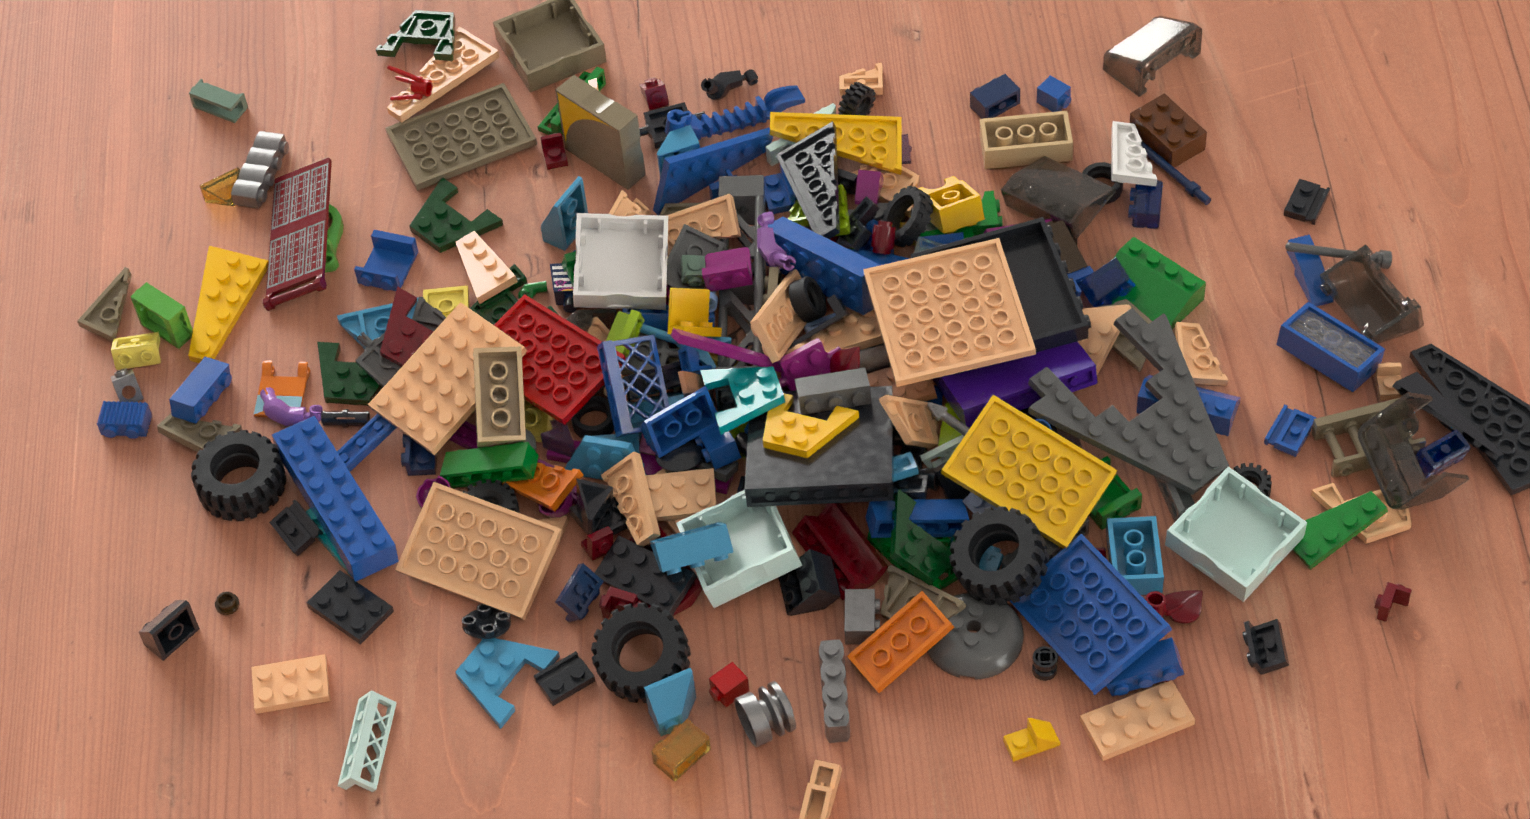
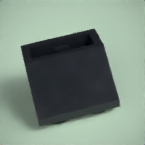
[778,549,841,616]

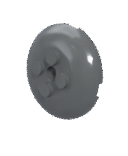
[927,592,1024,680]

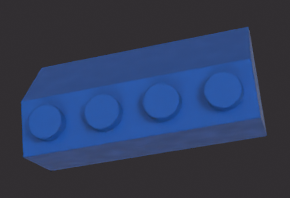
[1136,375,1241,436]

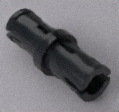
[321,409,370,428]

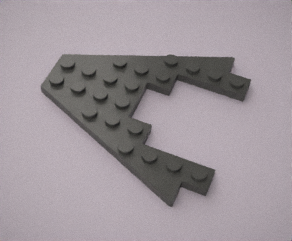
[1028,308,1229,495]

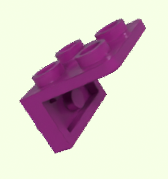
[702,247,753,292]

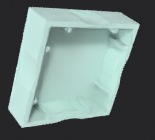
[1165,467,1307,602]
[676,490,802,608]

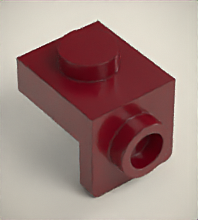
[639,78,669,110]
[581,526,613,561]
[1374,582,1412,622]

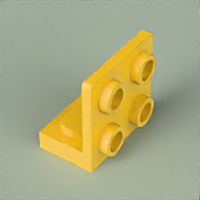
[667,288,722,337]

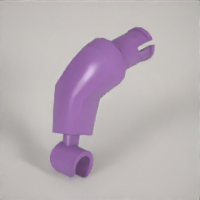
[757,211,796,271]
[260,388,323,426]

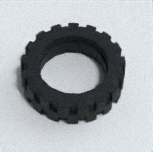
[881,186,933,248]

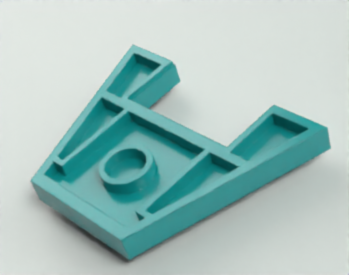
[700,366,785,435]

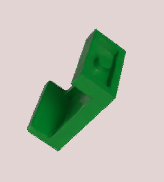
[1089,456,1142,530]

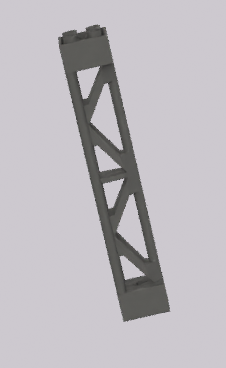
[715,175,766,412]

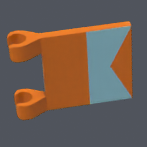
[254,360,311,418]

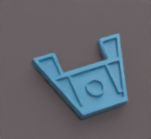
[455,638,560,729]

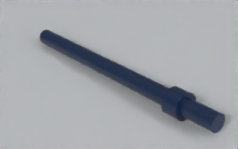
[1141,141,1211,205]

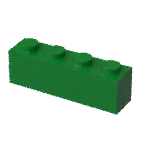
[440,442,539,488]

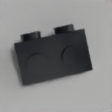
[1243,619,1289,675]

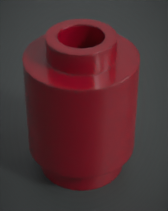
[871,221,896,254]

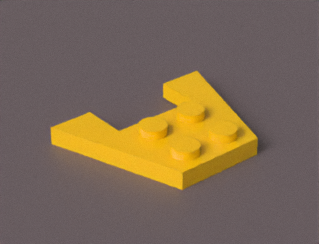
[763,393,859,458]

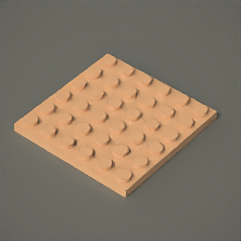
[863,238,1036,387]

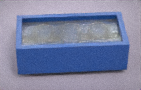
[1276,302,1385,392]

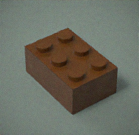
[1130,93,1207,168]

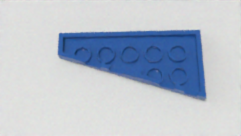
[653,128,773,215]

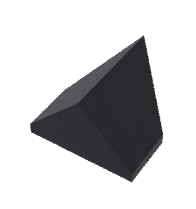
[576,478,613,535]

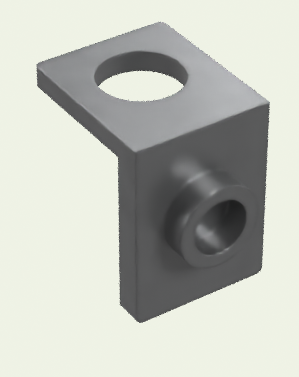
[111,368,143,403]

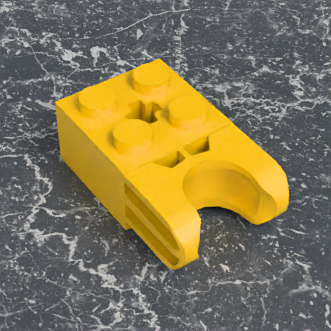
[918,176,985,234]

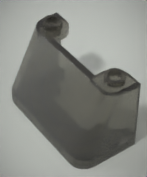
[1103,16,1202,97]
[1320,245,1424,344]

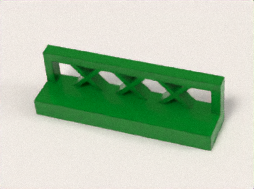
[538,67,606,137]

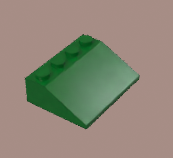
[1089,237,1206,330]

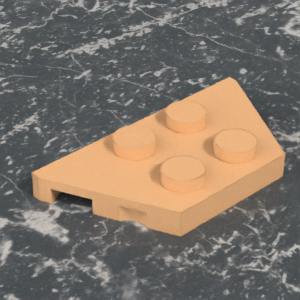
[851,164,919,217]
[1078,304,1131,375]
[879,395,938,448]

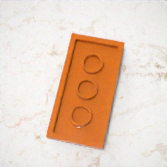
[847,591,955,693]

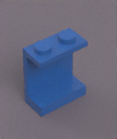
[354,230,418,291]

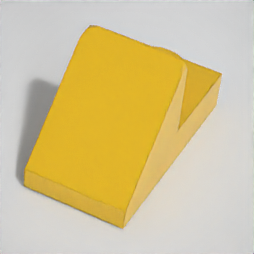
[1003,718,1061,762]

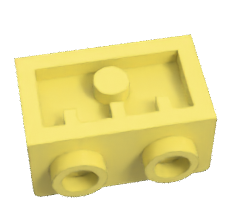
[111,332,161,370]

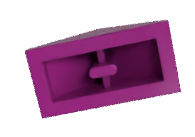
[855,170,884,205]

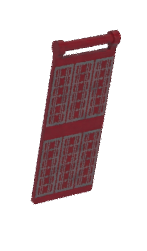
[263,158,332,311]

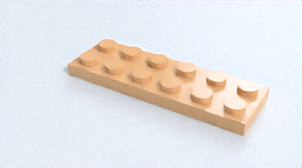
[750,269,807,363]

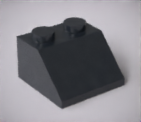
[139,600,200,661]

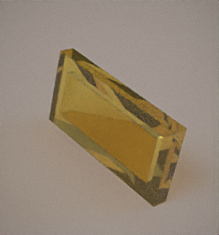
[199,167,240,207]

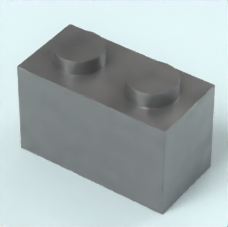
[844,589,880,644]

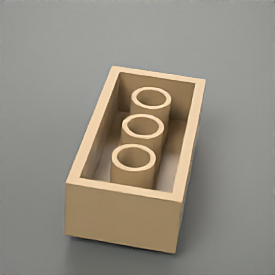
[980,111,1073,169]
[473,346,526,447]

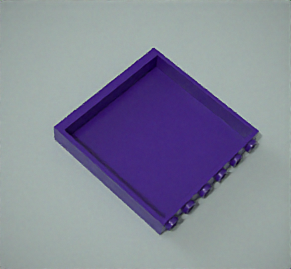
[933,341,1098,428]

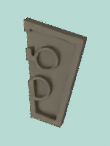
[157,414,242,452]

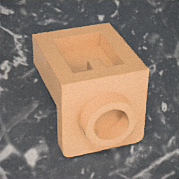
[1375,362,1403,401]

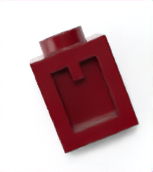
[540,133,568,170]
[599,586,638,619]

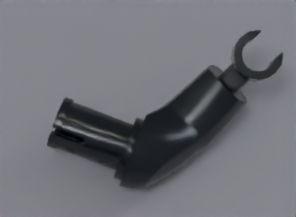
[701,69,758,100]

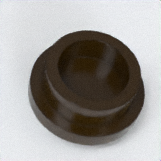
[215,592,240,615]

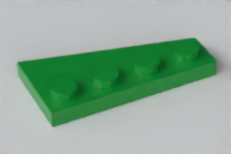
[1292,491,1388,570]

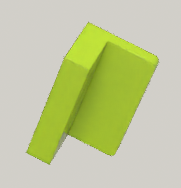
[606,310,645,358]

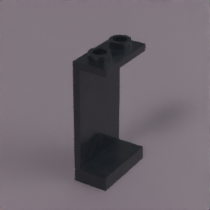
[784,294,850,355]

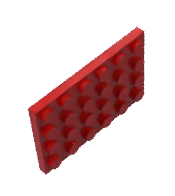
[494,294,626,425]

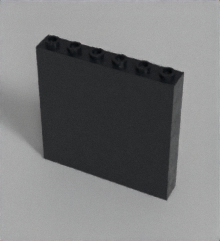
[911,217,1091,375]
[745,386,894,507]

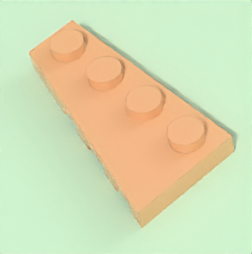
[456,231,518,304]
[601,451,660,547]

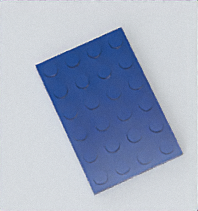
[1010,534,1172,695]

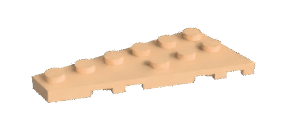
[387,27,500,123]
[785,309,884,355]

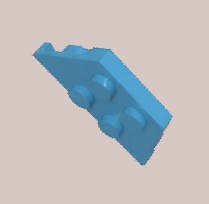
[337,297,419,349]
[565,435,646,480]

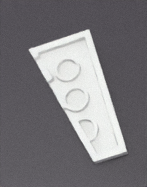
[1111,121,1157,186]

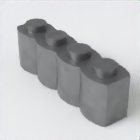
[231,131,289,209]
[819,639,850,743]

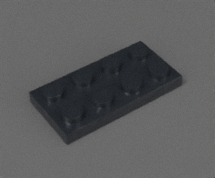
[595,536,697,616]

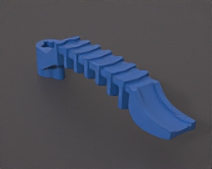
[665,85,805,140]

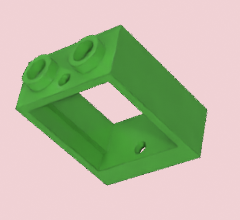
[130,282,193,349]

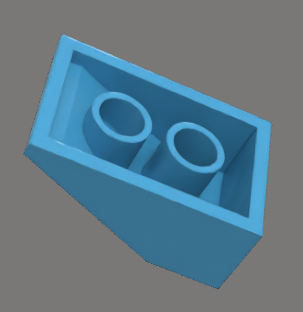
[541,176,588,251]

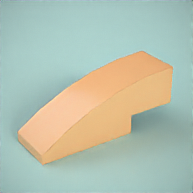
[799,760,842,819]

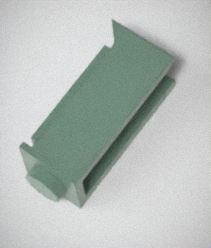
[189,79,248,123]

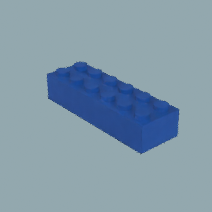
[766,216,880,315]

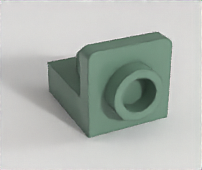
[681,255,705,286]

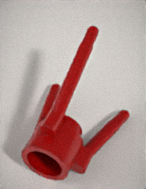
[387,65,433,101]

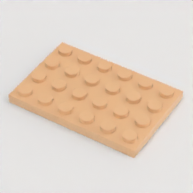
[368,302,527,455]
[395,482,563,620]

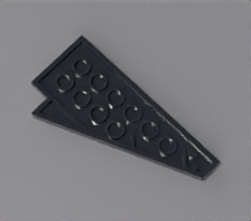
[1410,344,1530,495]

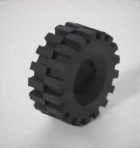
[463,479,520,513]

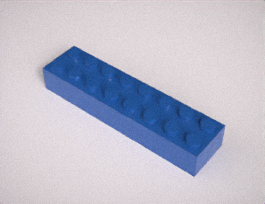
[272,416,399,582]

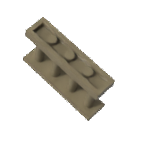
[1312,397,1426,478]

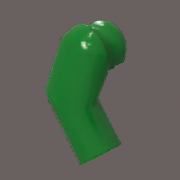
[518,281,548,299]

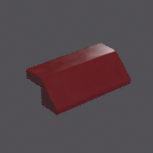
[792,503,888,600]

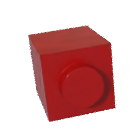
[709,662,749,707]

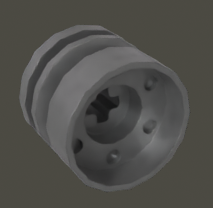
[734,681,796,748]

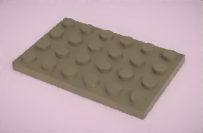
[385,83,537,191]

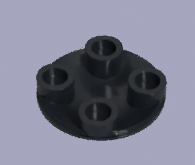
[655,439,703,473]
[462,603,511,639]

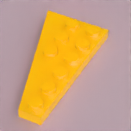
[770,112,902,175]
[188,246,268,363]

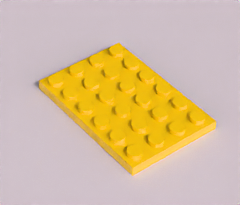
[941,395,1118,549]

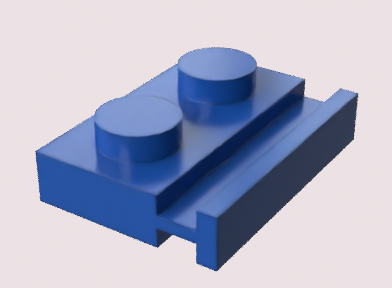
[1264,404,1316,457]

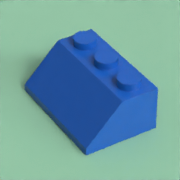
[640,386,717,458]

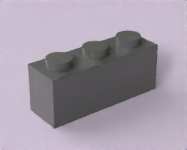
[795,368,872,415]

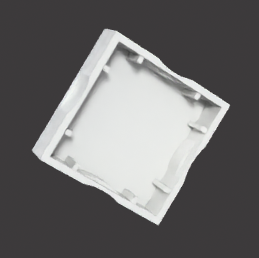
[573,213,668,310]

